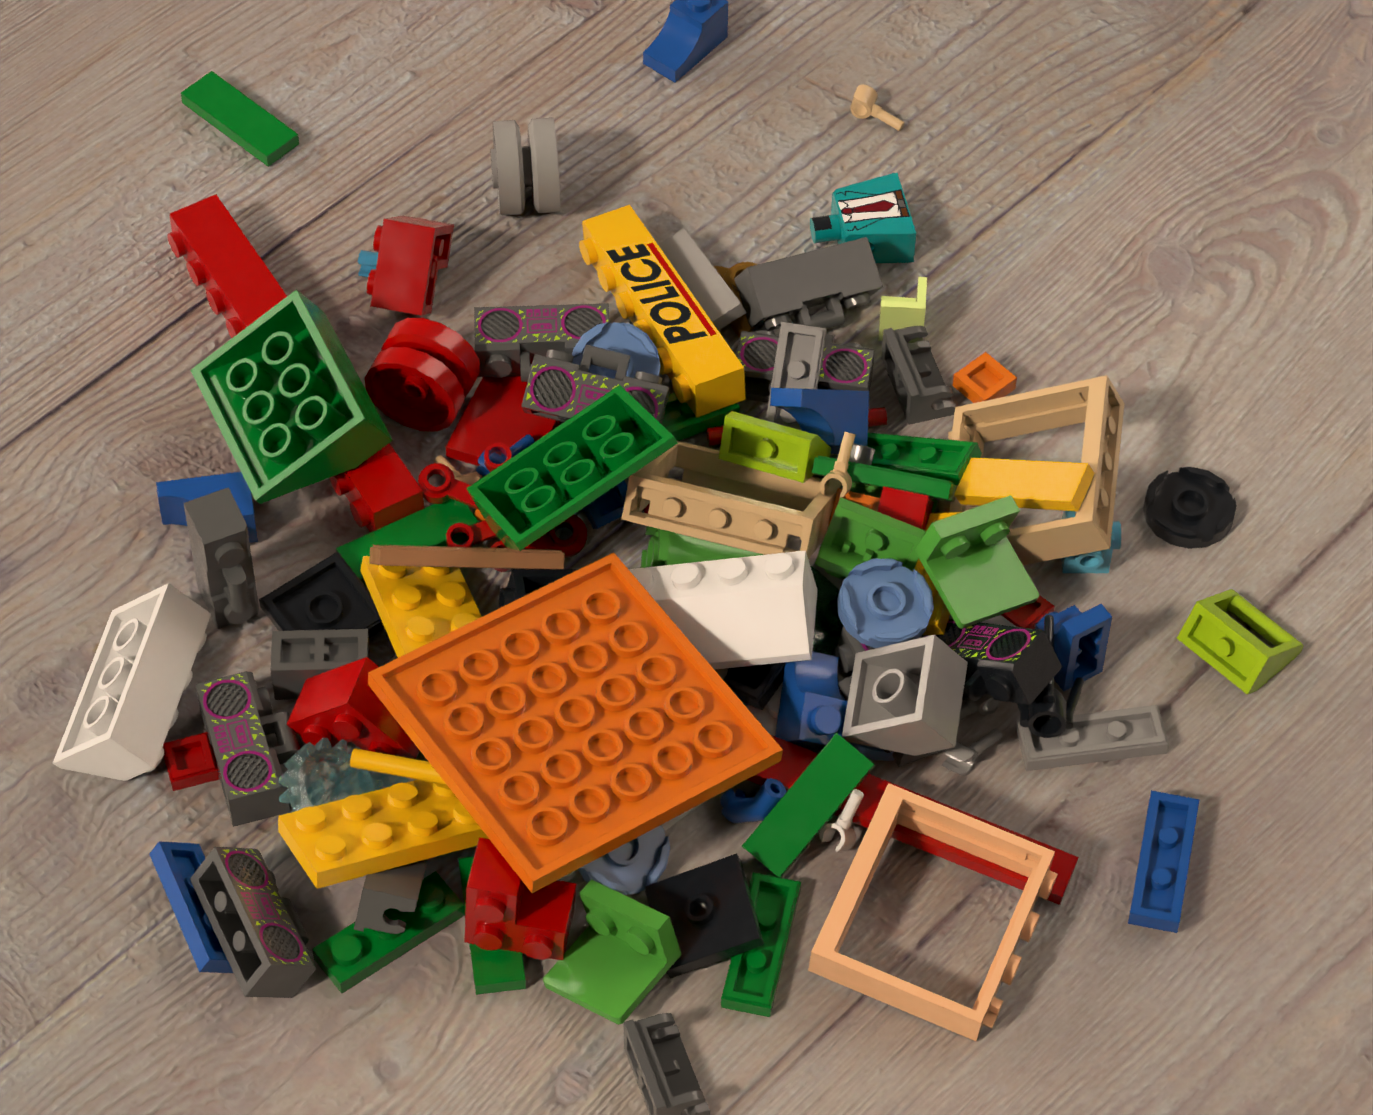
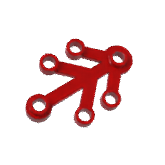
[418,442,587,572]

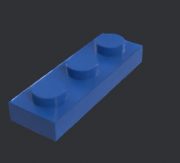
[1128,790,1200,933]
[149,841,233,973]

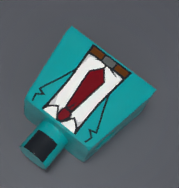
[810,173,916,263]

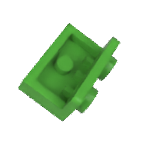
[815,497,926,579]

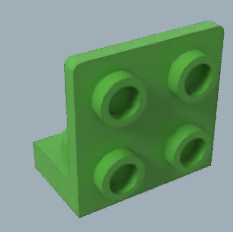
[914,495,1039,629]
[543,879,682,1025]

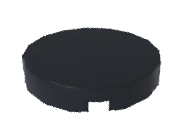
[1143,467,1237,549]

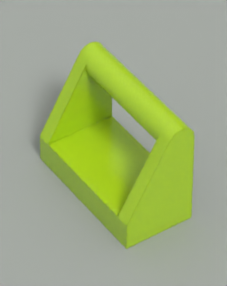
[718,411,831,483]
[1177,589,1304,695]

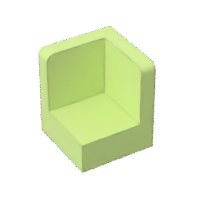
[878,277,927,343]

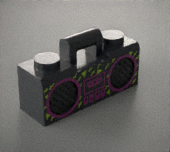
[920,619,1062,705]

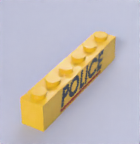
[579,205,745,418]

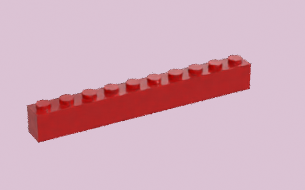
[167,194,424,533]

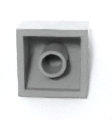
[842,634,968,756]

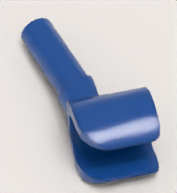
[476,434,535,477]

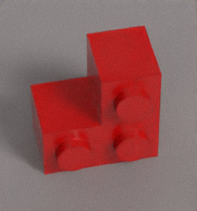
[367,215,454,316]
[286,657,419,759]
[464,837,577,960]

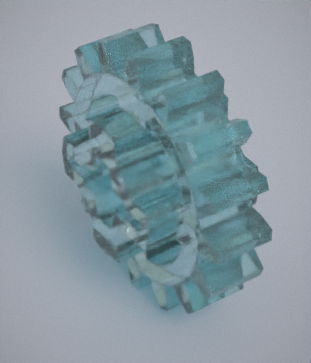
[278,738,384,813]

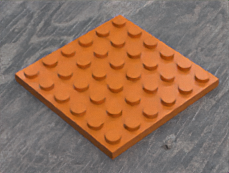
[368,552,783,893]

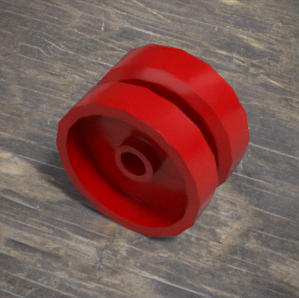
[364,318,480,432]

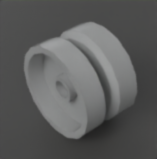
[490,117,561,216]

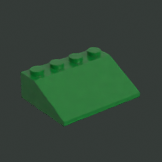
[190,289,393,504]
[466,385,678,551]

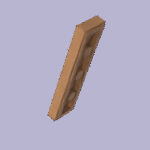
[369,545,564,569]

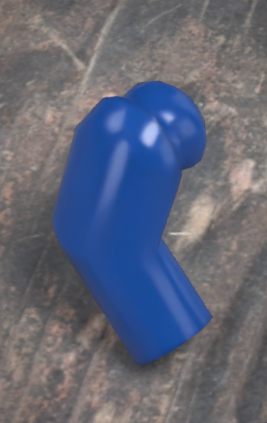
[720,778,786,823]

